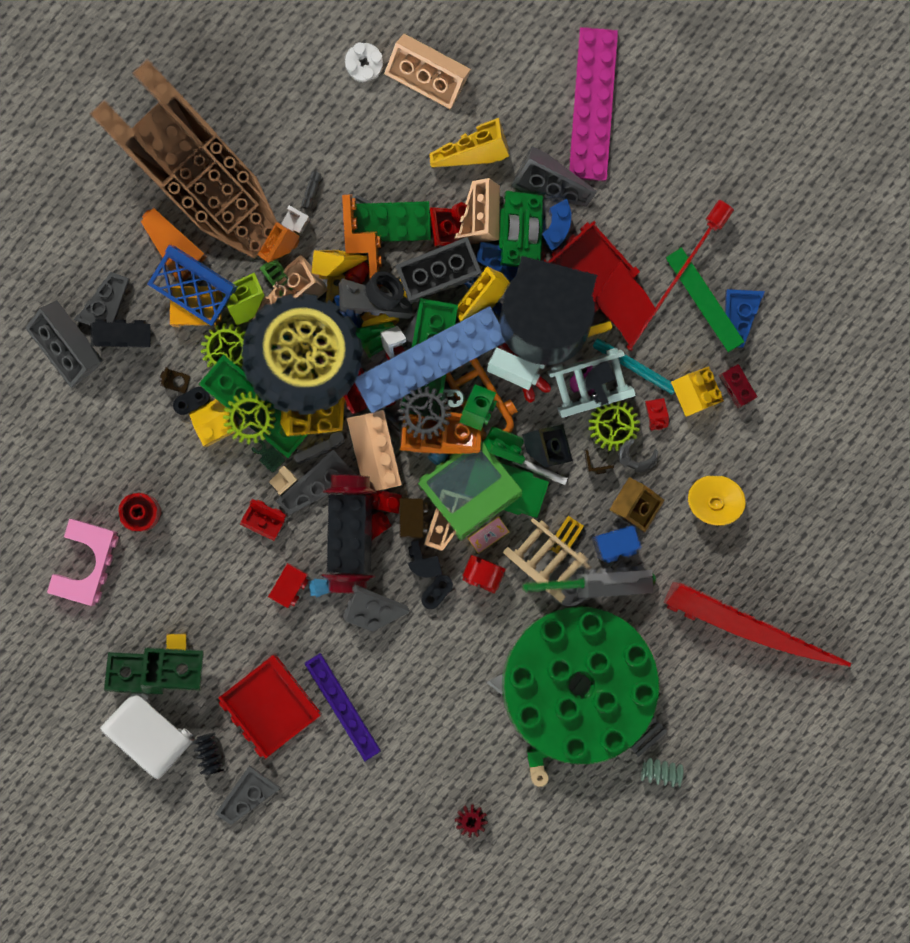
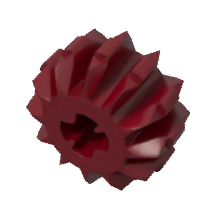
[455,804,488,838]

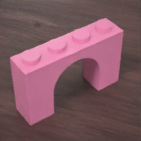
[47,519,119,606]

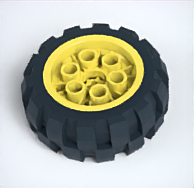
[241,293,363,415]

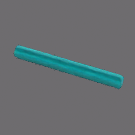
[593,338,675,394]

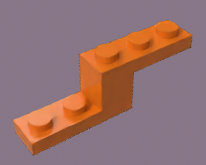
[342,194,383,289]

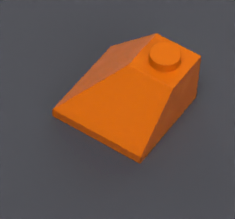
[257,222,300,263]

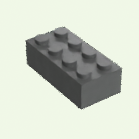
[395,237,482,304]

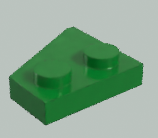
[356,322,395,358]

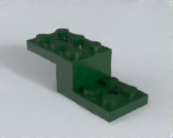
[104,648,204,695]

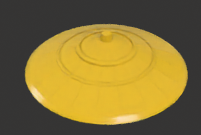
[688,476,746,525]

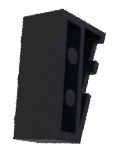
[91,319,151,348]

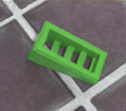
[259,259,293,296]

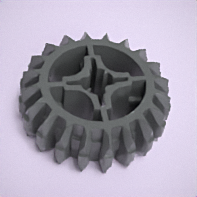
[398,387,451,440]

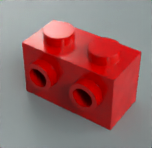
[268,563,309,608]

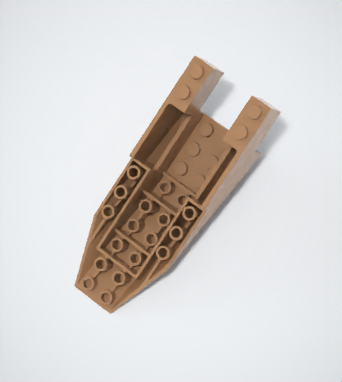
[90,59,277,259]

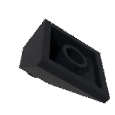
[522,424,573,467]

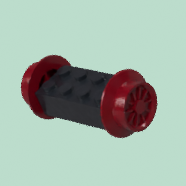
[321,475,377,593]

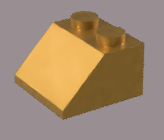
[609,477,665,532]

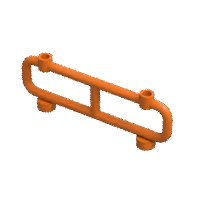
[445,319,518,441]

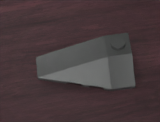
[512,146,597,206]

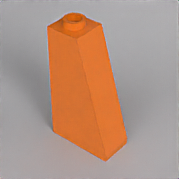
[141,208,207,283]

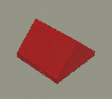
[430,207,461,249]

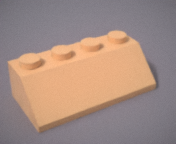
[384,34,471,109]
[347,409,402,491]

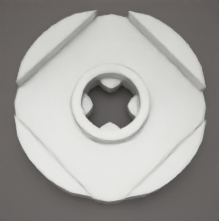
[345,42,383,82]

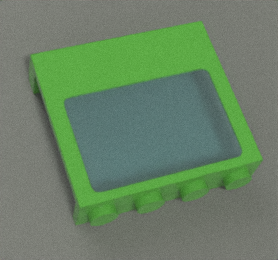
[418,440,522,541]

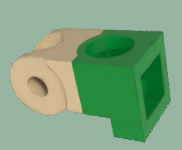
[527,749,548,787]

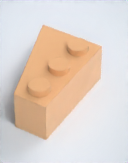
[455,178,500,245]
[424,489,472,551]

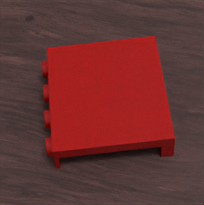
[544,221,640,314]
[218,654,322,759]

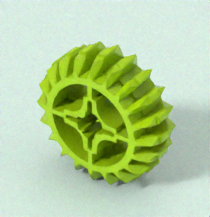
[201,323,246,369]
[223,392,276,444]
[588,401,640,451]

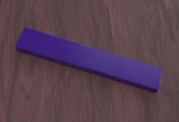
[304,653,381,761]

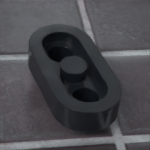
[173,387,210,415]
[421,575,453,609]

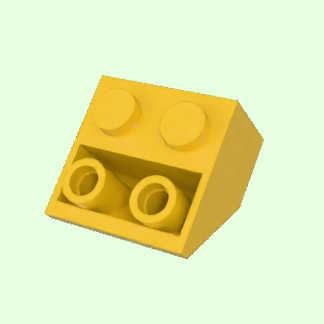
[671,366,724,417]

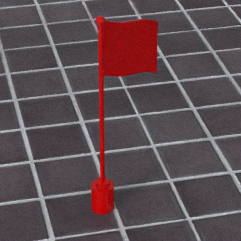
[595,200,734,351]

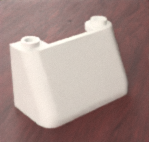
[100,693,194,779]

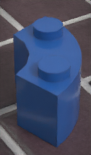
[542,199,571,254]

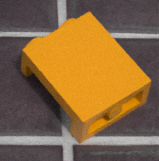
[170,286,222,327]

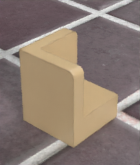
[269,466,298,495]

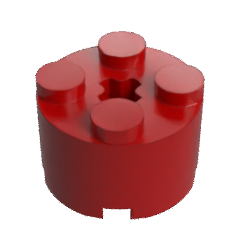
[118,493,161,532]
[462,555,506,594]

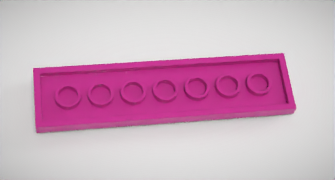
[569,27,618,181]

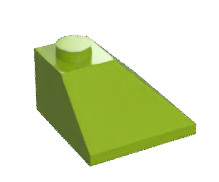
[222,272,264,326]

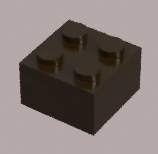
[400,498,428,537]

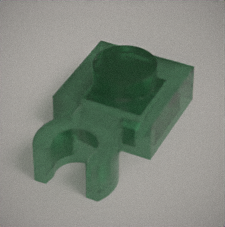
[251,440,286,473]

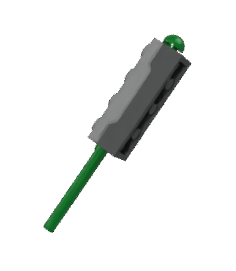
[523,566,656,598]

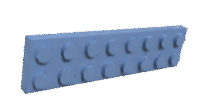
[355,306,505,414]

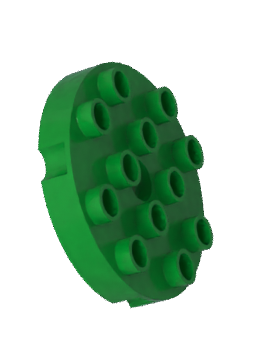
[502,607,659,764]

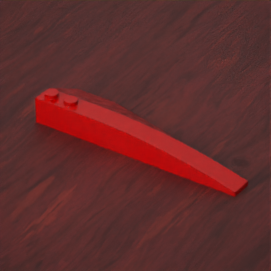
[663,582,852,667]

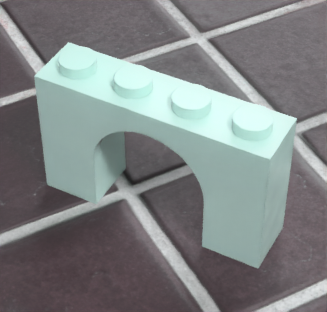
[487,348,545,390]

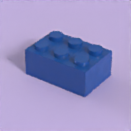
[591,526,641,562]

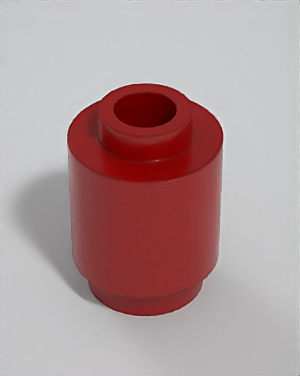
[345,261,369,284]

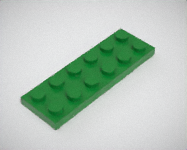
[401,298,458,417]
[198,354,308,458]

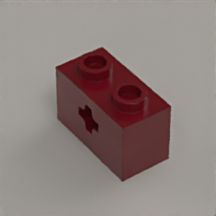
[718,364,758,408]

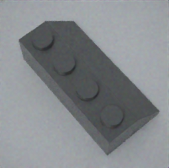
[26,301,103,388]

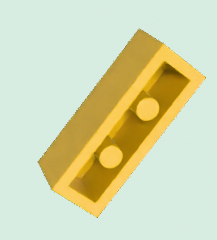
[457,266,510,321]

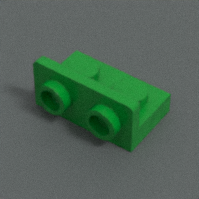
[484,427,525,465]

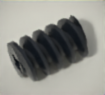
[192,732,224,775]

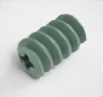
[641,758,684,788]

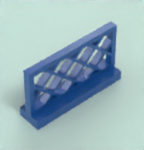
[147,245,238,326]

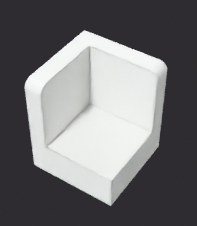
[281,205,310,236]
[380,326,406,359]

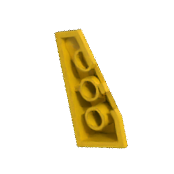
[429,118,510,167]

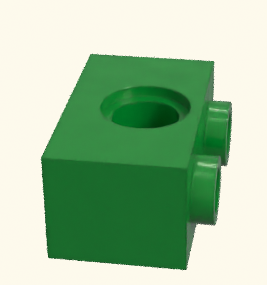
[460,384,497,431]

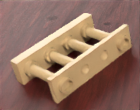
[503,518,592,603]

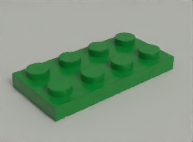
[353,201,431,241]

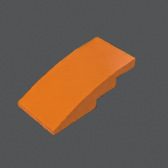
[400,411,481,454]

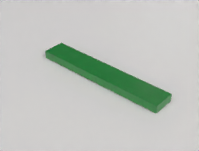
[666,247,745,353]

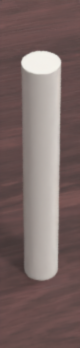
[512,460,568,485]

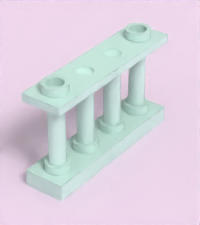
[547,348,636,418]

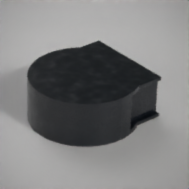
[499,256,597,365]

